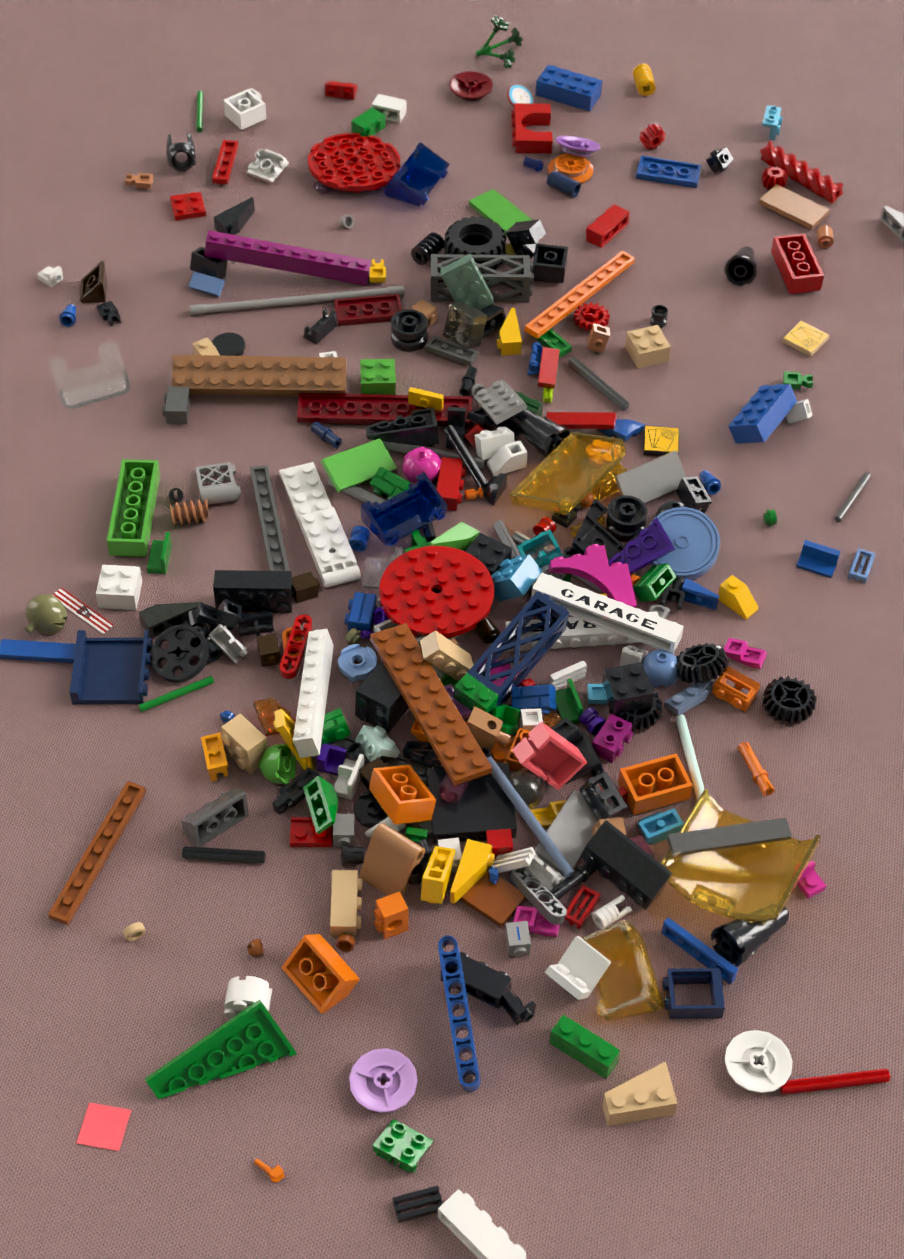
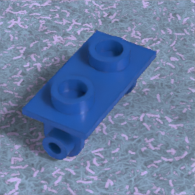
[527,342,542,375]

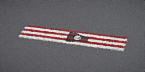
[53,588,114,634]

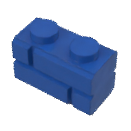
[344,592,377,632]
[512,684,556,715]

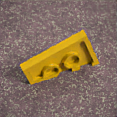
[273,709,314,771]

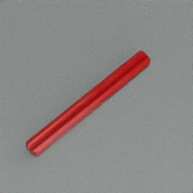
[779,1068,891,1095]

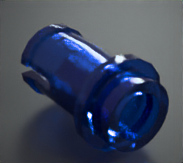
[523,157,544,172]

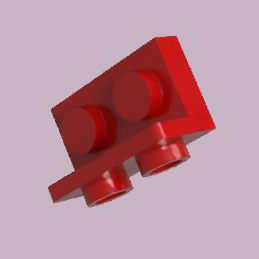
[325,81,358,100]

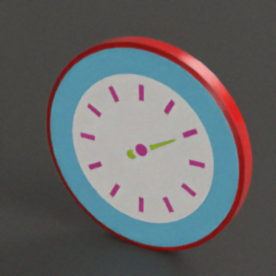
[507,84,534,107]

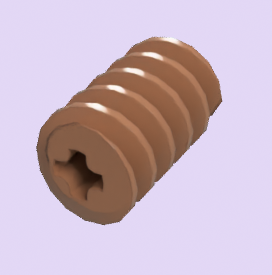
[170,499,209,525]

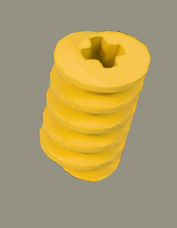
[633,64,656,96]

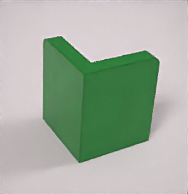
[492,704,521,735]

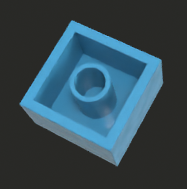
[491,554,542,602]

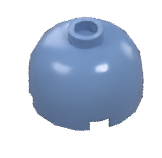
[642,649,678,688]

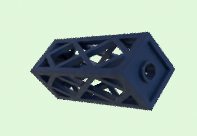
[467,591,570,706]

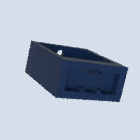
[662,968,725,1019]

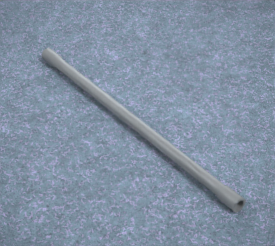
[190,285,405,315]

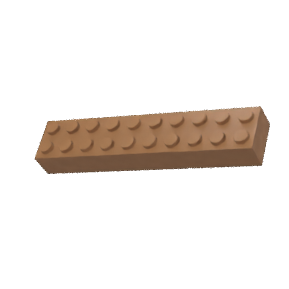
[171,355,347,396]

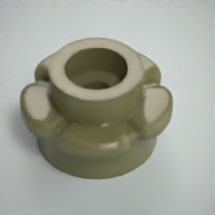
[344,628,362,645]

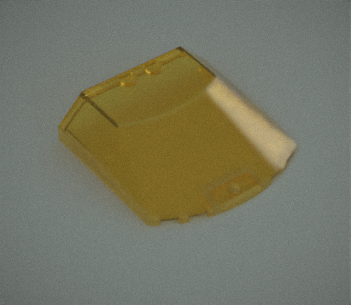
[661,789,821,921]

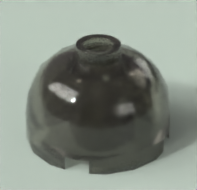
[507,769,545,809]

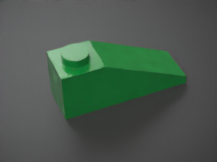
[303,776,338,834]

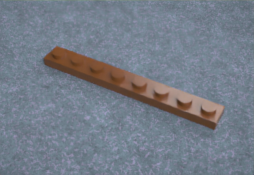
[48,781,147,926]

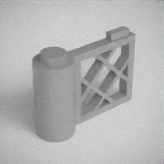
[195,462,241,505]

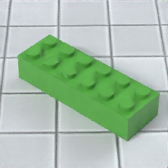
[107,459,160,557]

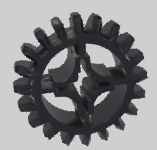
[676,643,728,685]
[762,675,816,725]
[609,688,662,732]

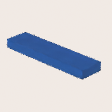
[0,639,76,663]
[661,917,738,984]

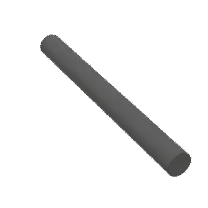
[834,472,871,522]

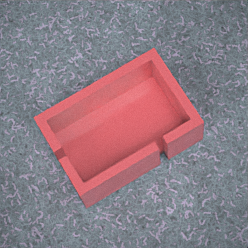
[512,722,587,790]

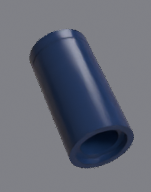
[547,171,581,197]

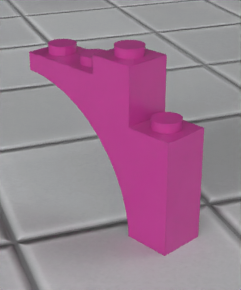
[549,544,637,608]

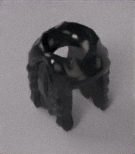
[166,133,196,171]

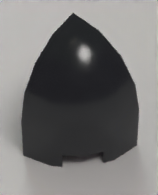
[484,473,507,505]

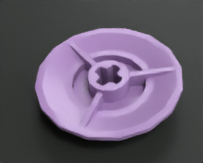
[349,1048,418,1113]

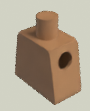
[467,706,511,751]

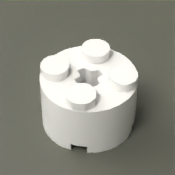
[224,976,272,1019]

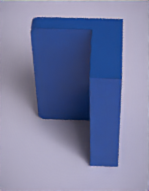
[796,540,841,578]

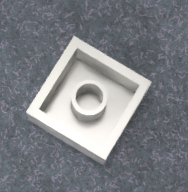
[223,89,266,130]
[96,565,142,610]

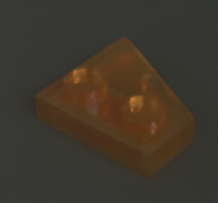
[253,697,296,736]

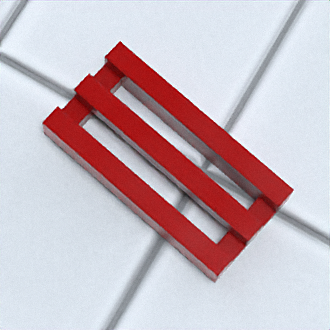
[565,885,601,929]

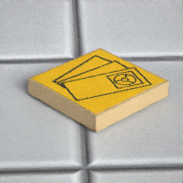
[782,321,829,357]

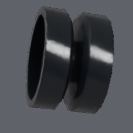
[391,309,428,352]
[605,495,647,542]

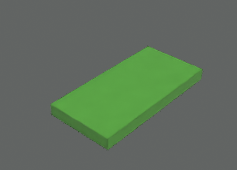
[469,189,532,236]
[321,438,397,492]

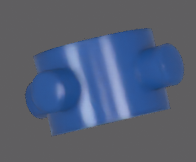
[220,710,235,723]
[488,866,499,885]

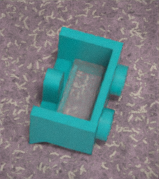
[517,530,563,568]

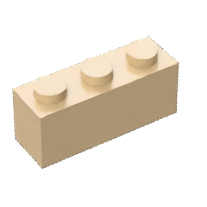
[420,631,473,681]
[330,870,362,937]

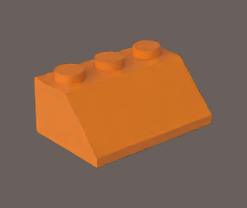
[281,934,360,1014]

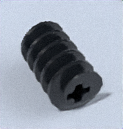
[411,232,445,265]

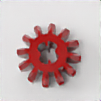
[639,123,666,150]
[761,166,788,190]

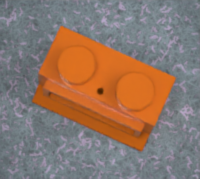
[712,666,760,712]

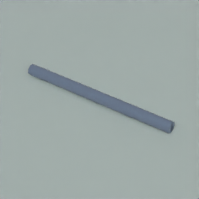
[487,756,574,878]

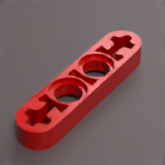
[280,614,312,679]

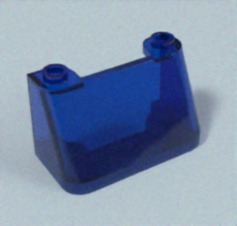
[383,142,450,206]
[361,472,448,546]

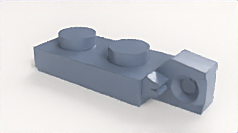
[664,681,713,715]

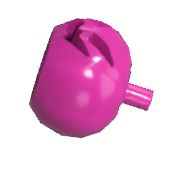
[402,447,441,486]

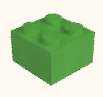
[360,359,396,395]

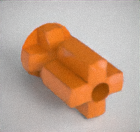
[464,488,483,501]

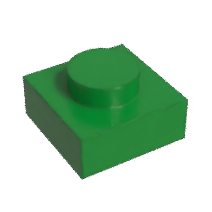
[406,827,428,843]

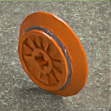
[548,153,593,183]

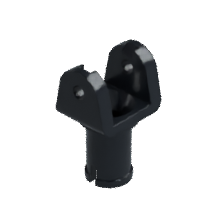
[661,577,685,610]

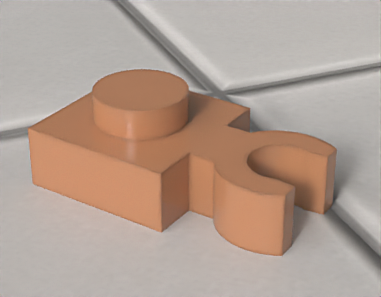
[125,173,154,189]

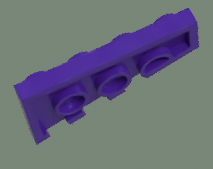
[608,517,675,575]

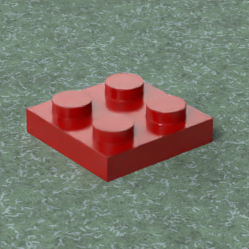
[170,192,206,221]

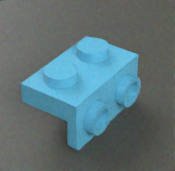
[762,106,783,141]

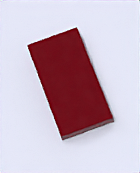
[334,294,402,326]

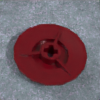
[449,71,493,101]

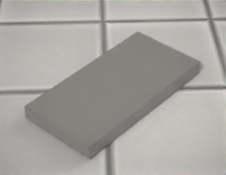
[614,450,686,503]
[534,790,598,877]

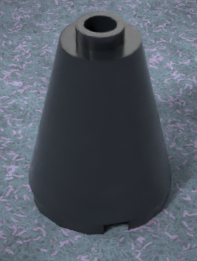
[724,246,757,286]

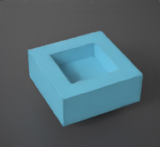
[587,684,608,704]

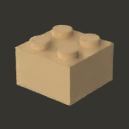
[625,325,671,369]
[221,713,267,774]

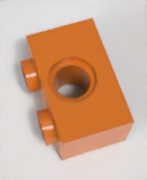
[374,891,408,939]

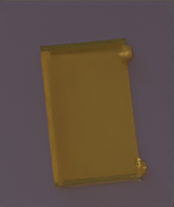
[509,432,626,514]

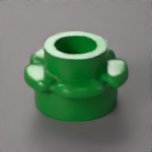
[763,509,777,527]

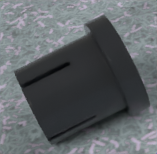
[341,845,364,866]

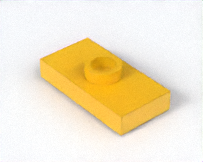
[408,387,444,411]

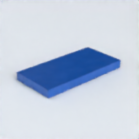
[636,156,701,188]

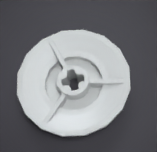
[725,1030,793,1093]

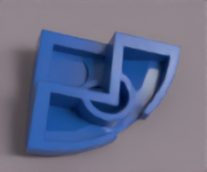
[597,419,645,441]

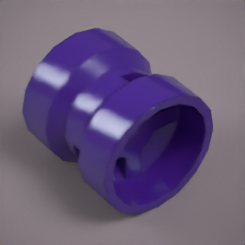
[579,707,606,735]

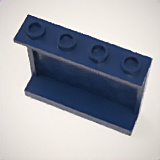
[70,630,153,704]

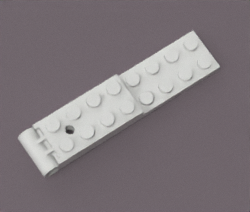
[279,462,361,588]

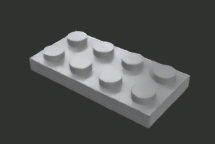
[473,380,527,425]

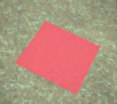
[76,1102,131,1151]

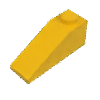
[496,308,522,356]
[450,839,495,904]
[421,846,456,904]

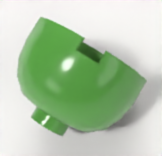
[259,744,296,784]

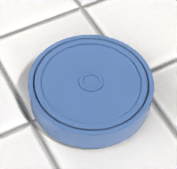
[650,507,720,580]

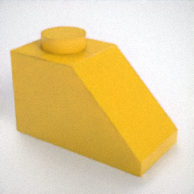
[718,575,759,620]

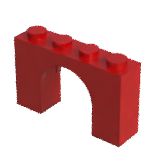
[511,103,553,154]

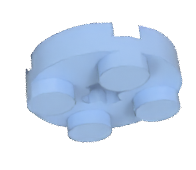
[338,644,377,682]

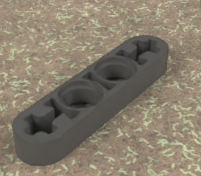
[509,867,567,925]

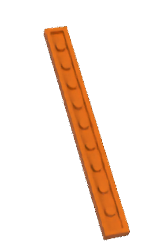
[524,251,635,339]

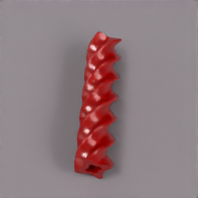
[760,140,843,204]

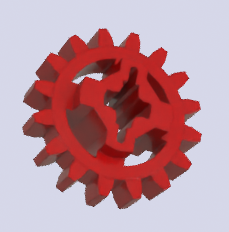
[573,302,610,332]

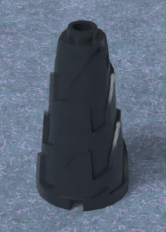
[508,409,570,459]
[711,905,789,967]

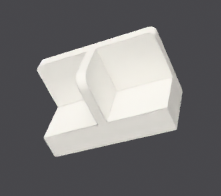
[334,754,365,800]

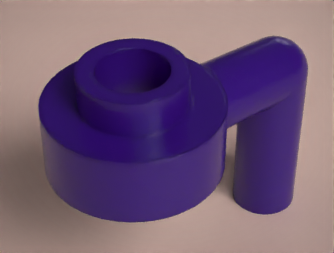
[361,607,389,639]

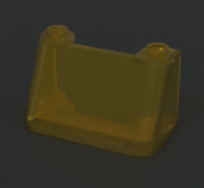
[582,919,664,1021]

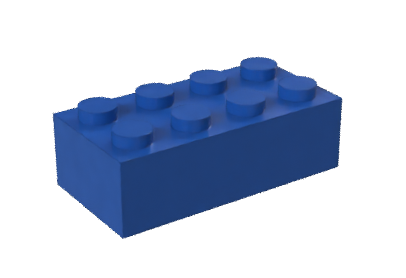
[535,65,603,112]
[728,384,797,444]

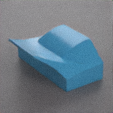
[637,808,684,844]

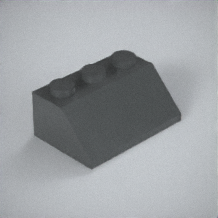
[181,789,249,847]

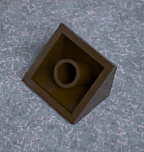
[80,261,107,303]

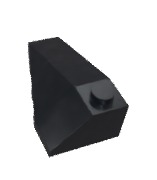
[366,407,440,446]

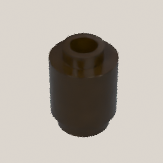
[474,617,500,644]

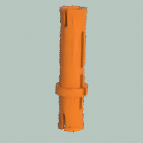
[737,742,775,796]

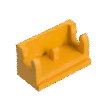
[201,732,228,782]

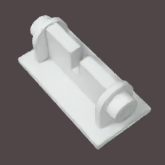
[527,853,565,890]

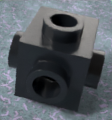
[706,147,734,173]

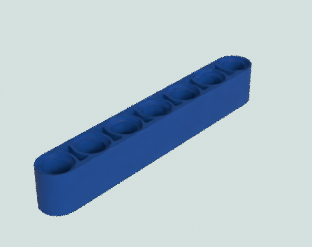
[438,936,481,1092]

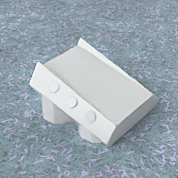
[246,149,289,183]

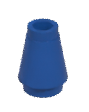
[59,304,76,327]
[699,470,721,495]

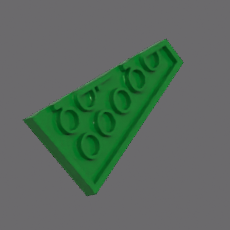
[145,999,297,1099]

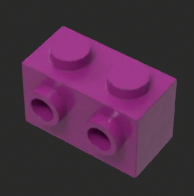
[592,714,633,763]

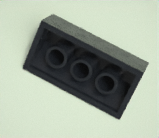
[580,820,673,910]

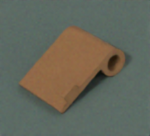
[359,823,425,897]

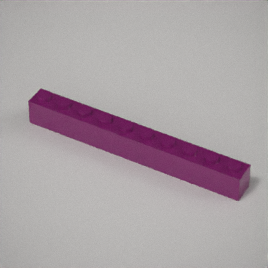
[205,230,371,286]

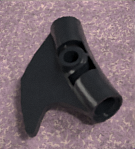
[176,609,223,671]

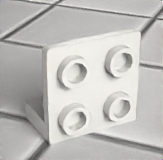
[545,936,611,1000]

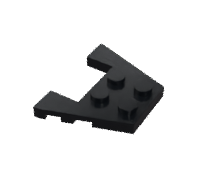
[572,499,637,561]

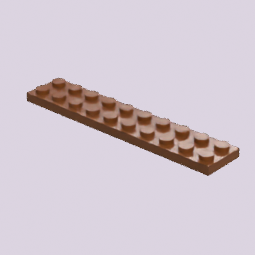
[370,623,492,786]

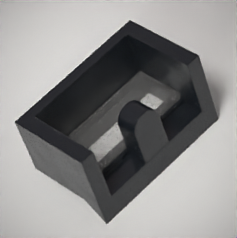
[579,771,628,820]

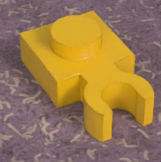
[370,259,386,283]

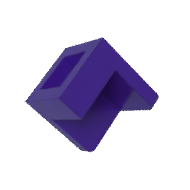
[317,743,347,776]

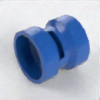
[349,526,370,552]

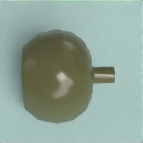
[25,594,67,635]

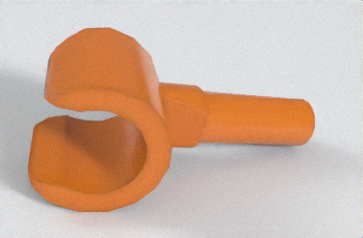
[254,1159,285,1183]

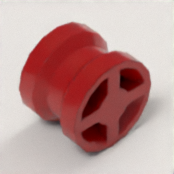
[533,517,556,536]

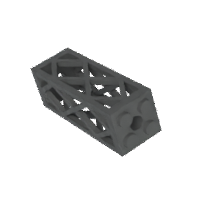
[431,254,534,302]

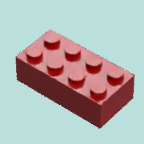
[771,233,824,294]

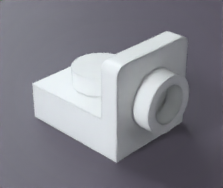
[37,266,63,287]

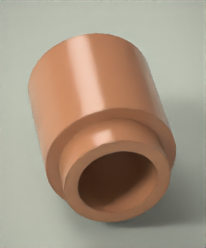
[817,225,834,248]

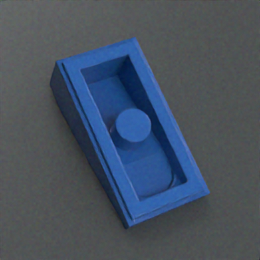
[682,579,719,610]

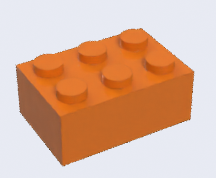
[618,753,693,815]
[369,765,436,825]

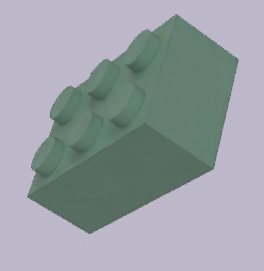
[441,254,494,318]

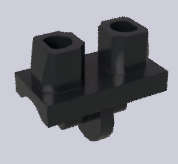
[238,610,274,637]

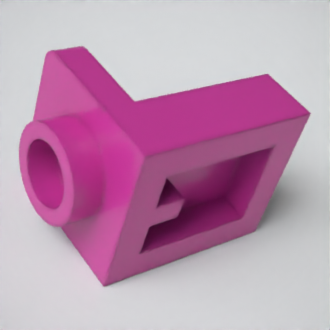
[793,861,826,899]

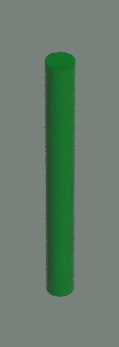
[196,91,203,132]
[138,676,214,712]

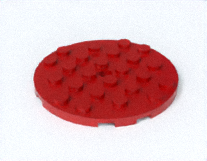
[308,133,400,193]
[379,546,494,638]

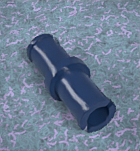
[311,422,342,448]

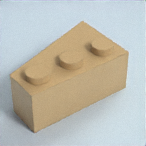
[602,1061,677,1126]

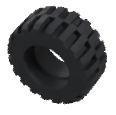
[444,216,506,274]

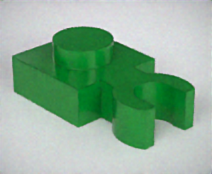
[783,371,814,389]

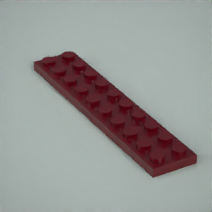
[297,393,472,426]

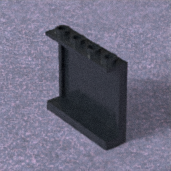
[427,762,517,844]

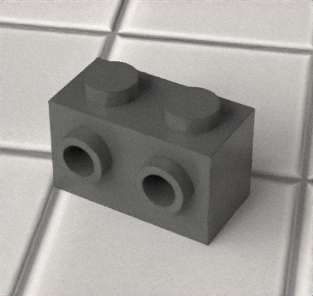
[162,386,191,424]

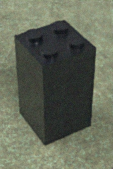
[355,661,409,733]

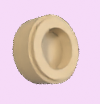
[123,922,146,941]

